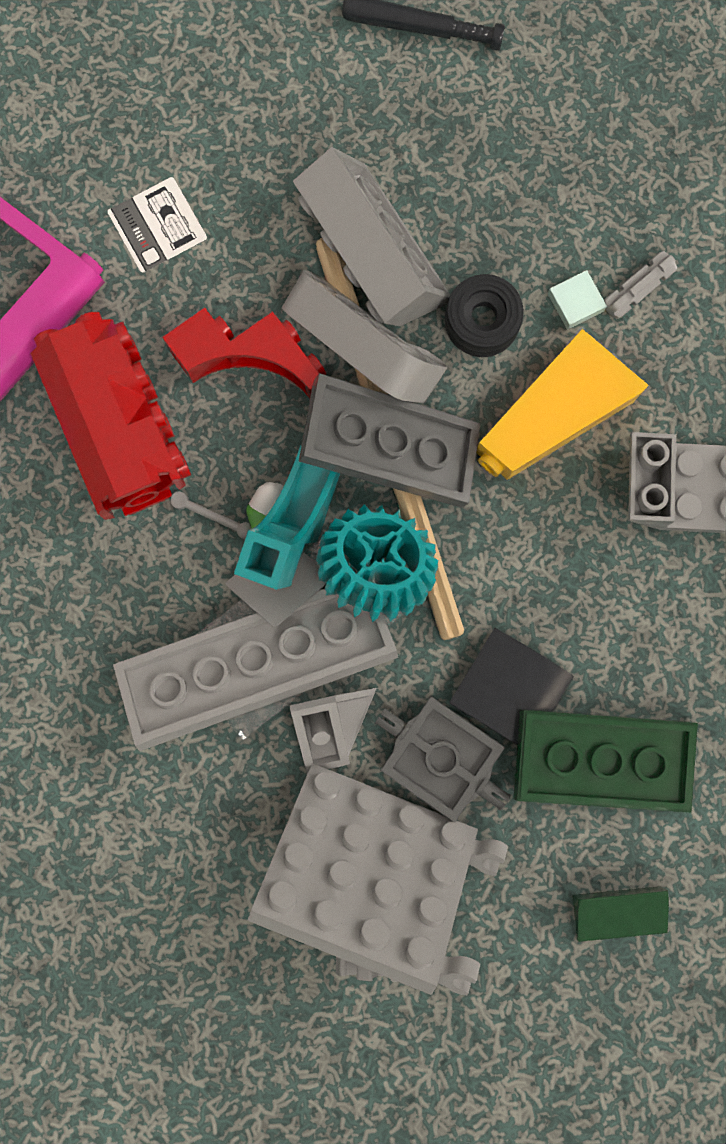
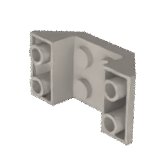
[628,432,726,533]

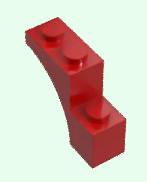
[162,308,326,399]

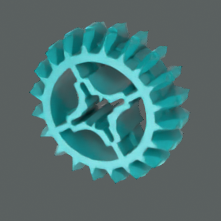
[316,504,439,622]

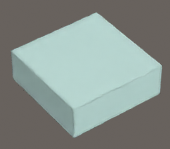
[548,270,607,330]

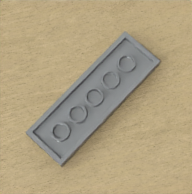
[113,589,398,751]

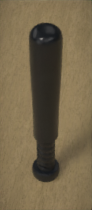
[342,0,505,51]

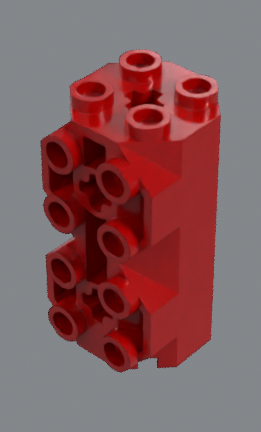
[30,312,191,520]

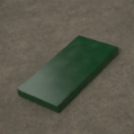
[513,709,698,813]

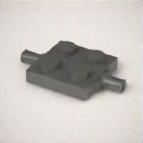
[374,697,511,822]

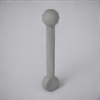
[171,491,251,539]

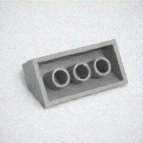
[293,147,451,326]

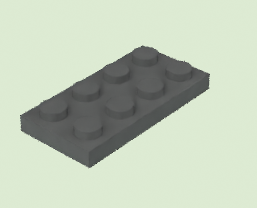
[299,373,480,508]

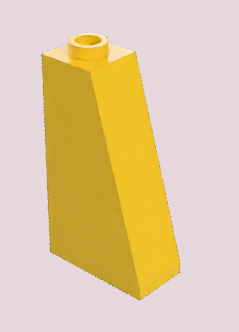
[476,329,649,480]

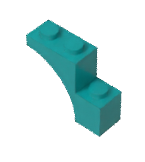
[234,445,340,590]

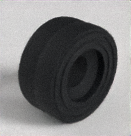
[445,274,524,357]

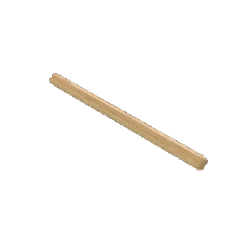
[316,238,464,640]

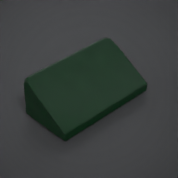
[572,886,669,942]

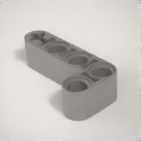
[282,270,448,404]

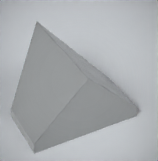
[290,688,377,774]

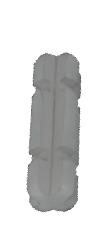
[604,251,677,319]

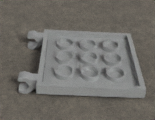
[247,764,508,996]

